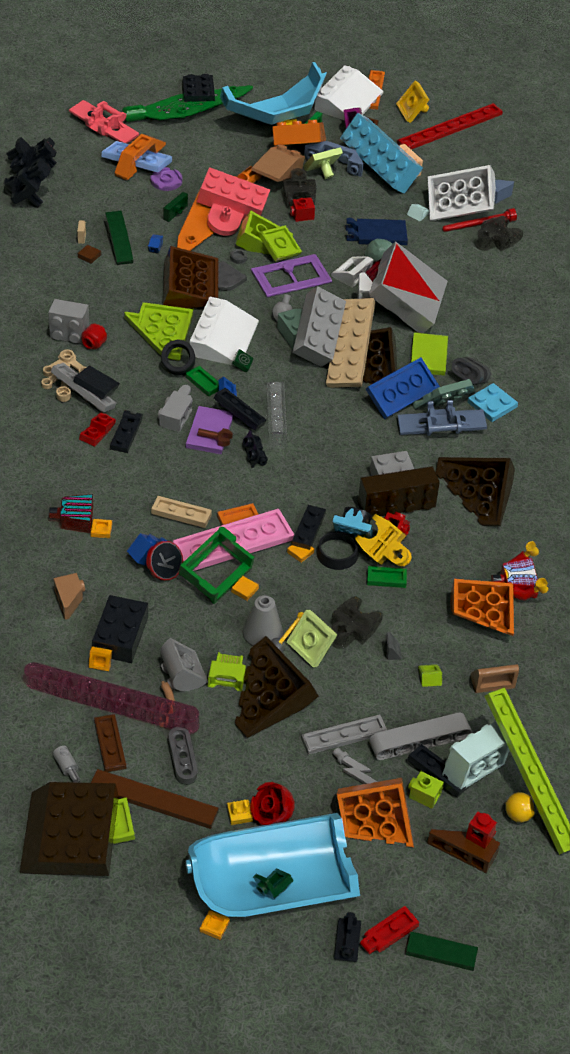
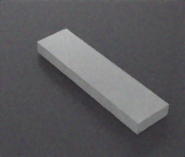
[301,714,387,755]

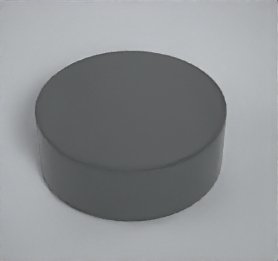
[231,249,247,264]

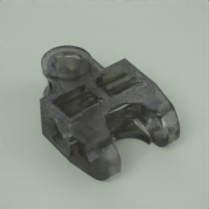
[283,168,317,208]
[475,216,523,251]
[331,596,383,649]

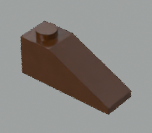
[427,829,500,873]

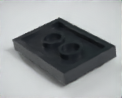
[183,74,215,102]

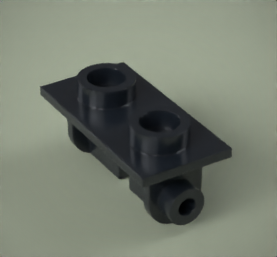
[243,430,268,468]
[334,912,361,962]

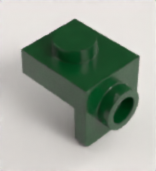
[253,868,294,899]

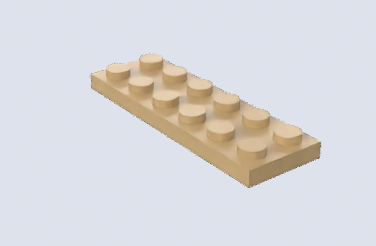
[326,298,375,388]

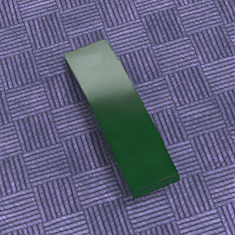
[105,211,134,265]

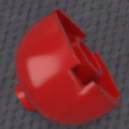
[250,782,295,825]

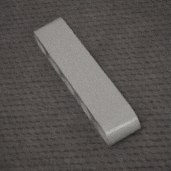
[369,713,472,760]

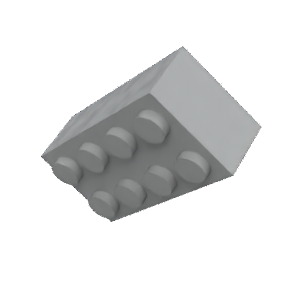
[292,286,346,367]

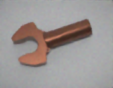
[198,428,233,447]

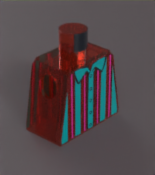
[49,494,94,533]

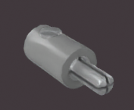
[53,746,80,782]

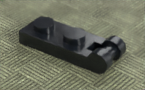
[110,410,143,453]

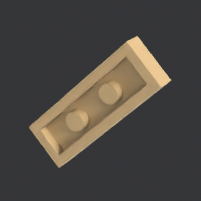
[151,496,212,528]

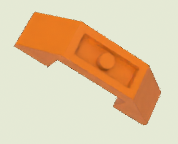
[115,134,166,180]

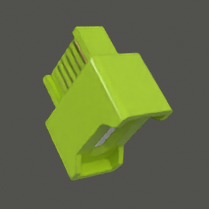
[208,652,246,692]

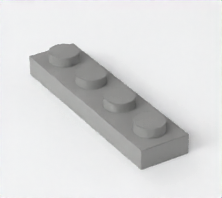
[51,363,116,412]

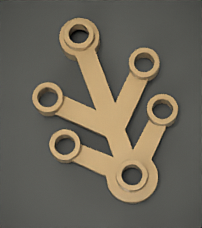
[41,350,87,402]

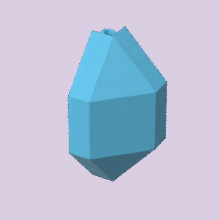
[220,62,327,125]

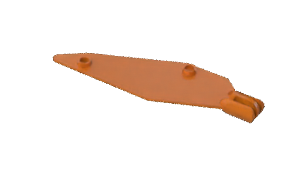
[177,166,262,251]

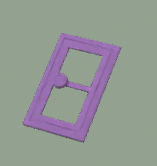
[251,254,332,297]

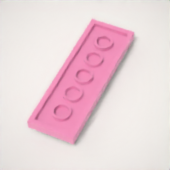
[173,509,294,571]

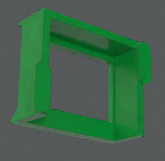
[179,527,255,604]

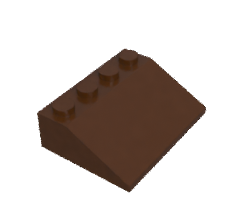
[163,246,218,308]

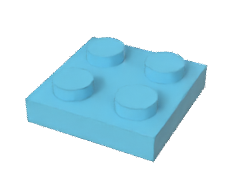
[467,383,518,422]

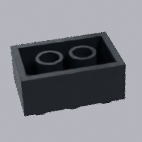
[92,595,148,663]

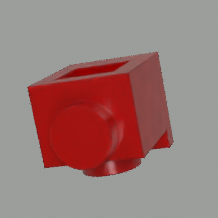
[466,812,497,849]

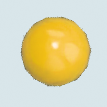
[505,792,534,823]

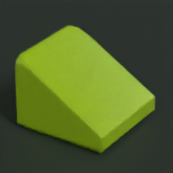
[418,665,442,687]

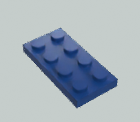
[366,357,440,419]

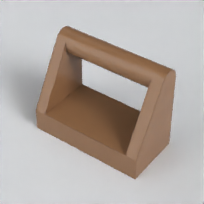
[471,664,519,693]

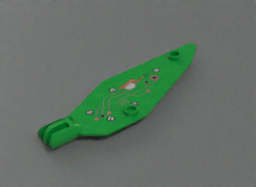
[122,85,253,122]

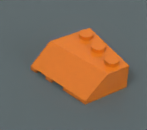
[273,120,326,145]
[451,579,514,636]
[337,778,414,847]

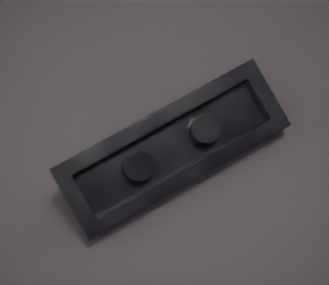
[213,388,267,431]
[292,505,326,550]
[407,744,470,798]

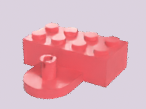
[197,167,270,236]

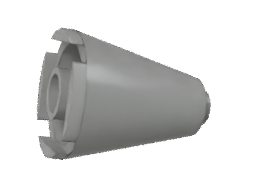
[243,595,283,646]

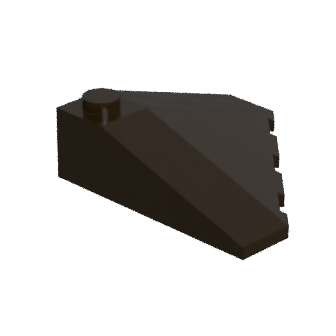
[363,327,397,385]
[436,457,515,527]
[235,636,319,738]

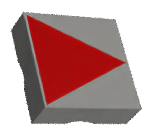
[369,242,448,333]

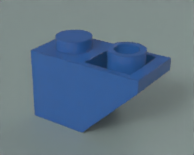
[127,533,167,566]

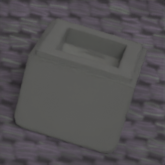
[385,632,402,660]

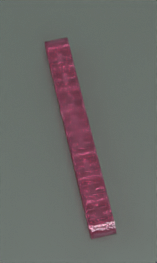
[24,662,200,734]

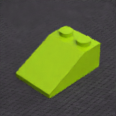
[235,211,293,254]

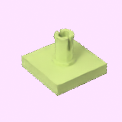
[303,147,343,179]
[287,610,337,667]

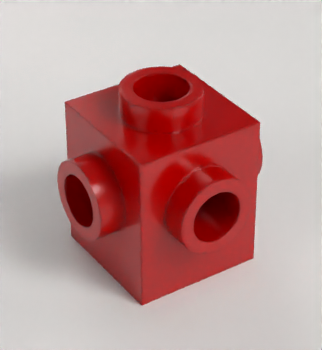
[384,512,410,535]

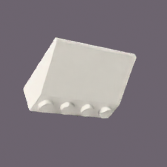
[315,66,383,120]
[428,165,496,221]
[190,297,259,366]

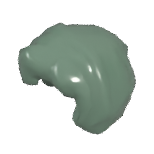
[365,239,392,266]

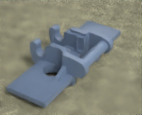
[397,400,487,436]

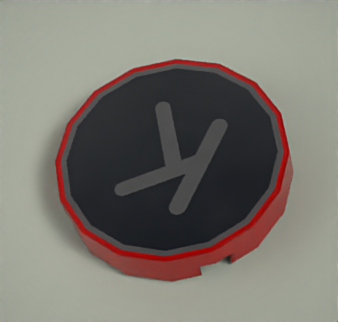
[146,541,183,580]

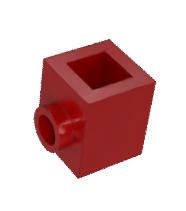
[290,198,315,222]

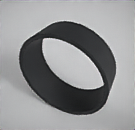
[316,531,358,570]

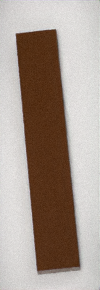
[91,769,219,829]

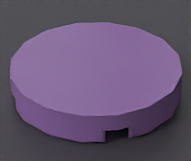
[151,167,182,191]

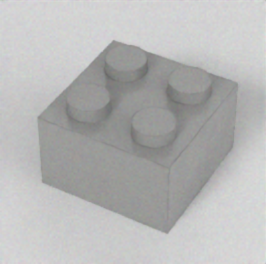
[48,299,89,344]
[370,451,414,476]

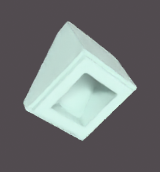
[407,204,430,221]

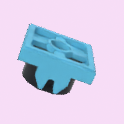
[333,507,374,539]

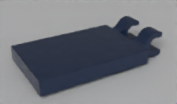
[345,218,408,245]

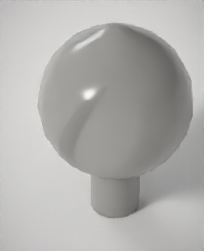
[272,294,293,321]

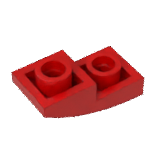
[79,413,116,447]

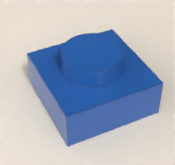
[218,376,237,396]

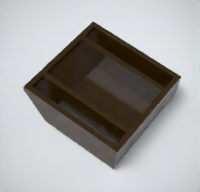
[20,782,119,876]

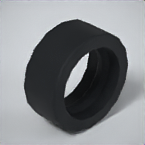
[161,339,196,375]

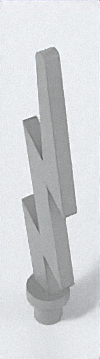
[333,748,377,784]

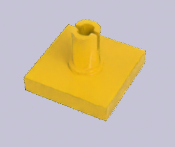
[396,81,429,123]

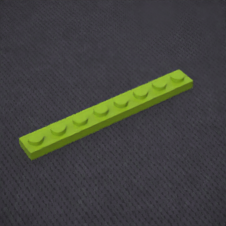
[484,688,570,855]

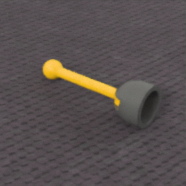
[271,612,304,652]

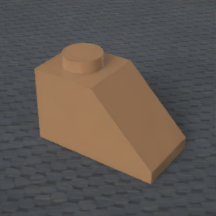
[54,573,85,620]

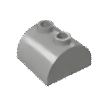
[160,638,208,691]

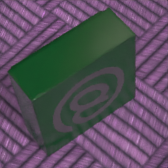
[231,349,254,372]

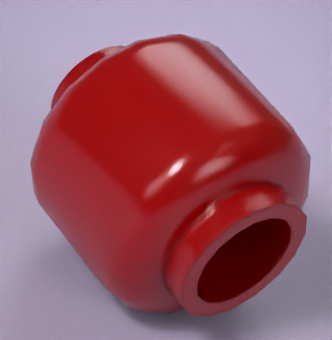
[81,324,107,350]

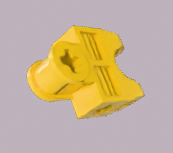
[355,514,412,567]

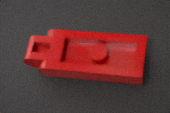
[360,906,419,954]

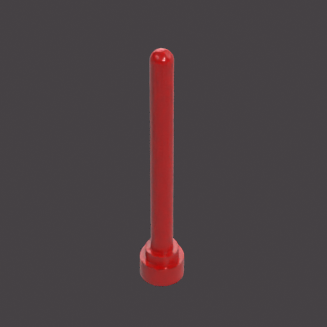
[442,208,517,232]

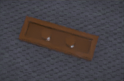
[94,714,127,772]

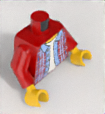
[491,541,548,601]

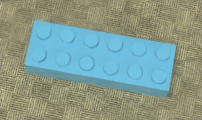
[340,113,423,193]

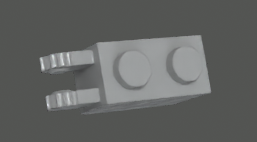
[158,385,192,432]

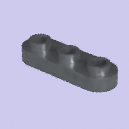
[169,727,198,784]

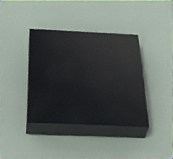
[73,365,120,399]

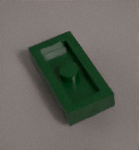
[163,192,188,222]

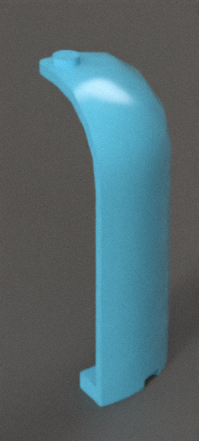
[185,813,360,917]

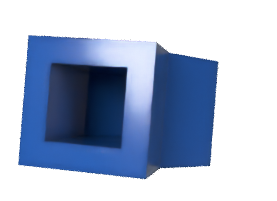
[148,234,163,253]

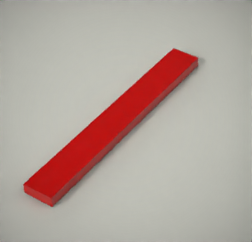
[397,103,503,150]

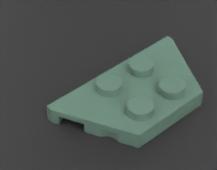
[412,379,476,409]

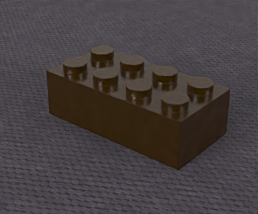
[358,466,440,517]

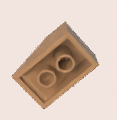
[251,145,305,182]

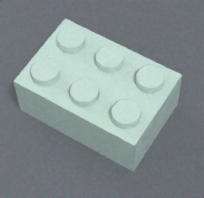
[442,721,509,789]

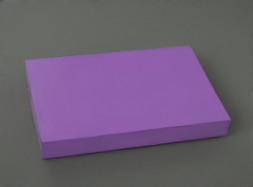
[186,406,234,454]

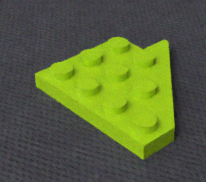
[124,302,193,360]

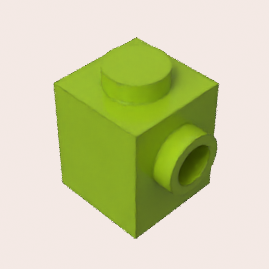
[408,771,444,809]

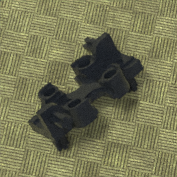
[4,137,57,208]

